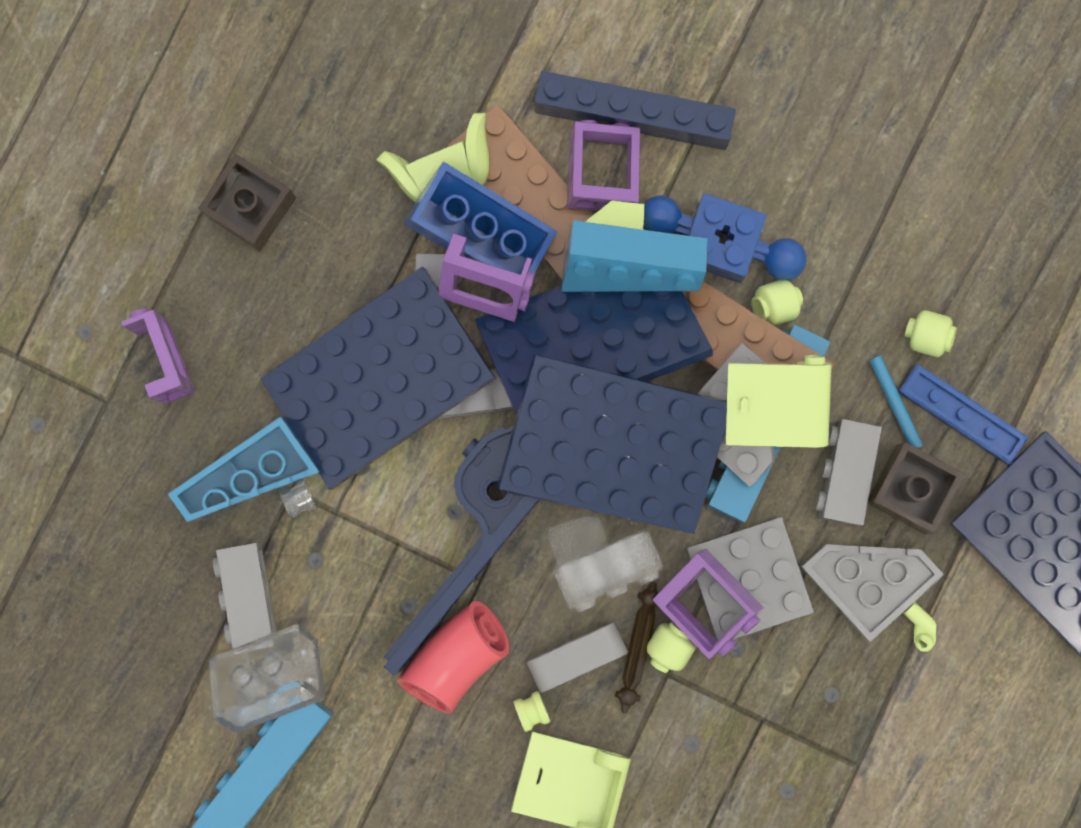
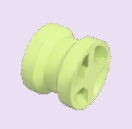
[513,691,551,732]

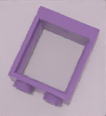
[567,120,640,211]
[653,549,764,659]

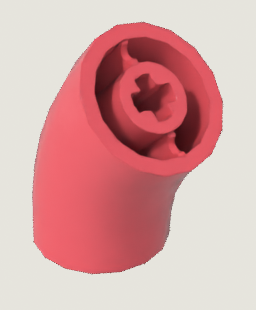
[397,601,509,714]

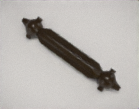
[615,581,659,713]

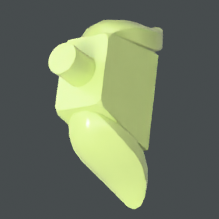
[376,113,490,202]

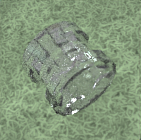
[279,479,318,520]

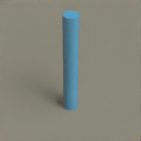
[869,355,923,448]

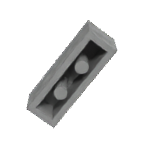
[815,419,882,526]
[213,543,278,651]

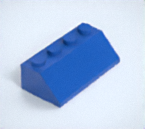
[403,161,557,275]

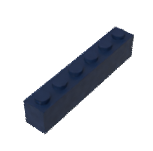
[535,71,736,150]

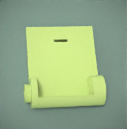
[726,355,832,448]
[511,731,631,828]

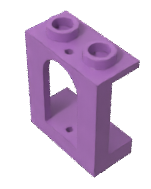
[438,234,535,322]
[121,308,195,404]

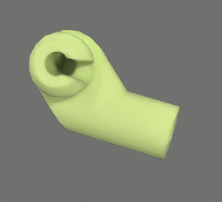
[903,602,936,652]

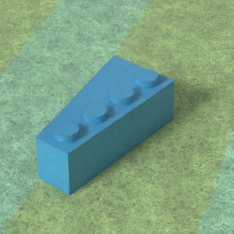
[561,220,708,292]
[168,416,320,522]

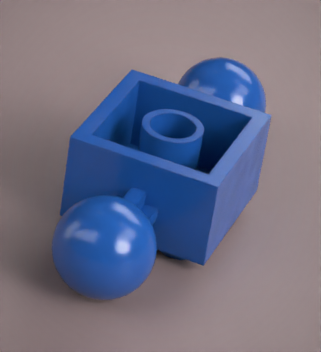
[643,193,807,283]

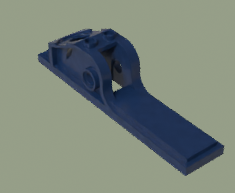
[383,425,540,676]

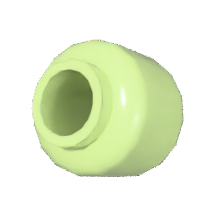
[751,280,803,326]
[905,310,957,357]
[647,621,697,673]

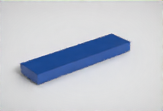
[898,364,1029,465]

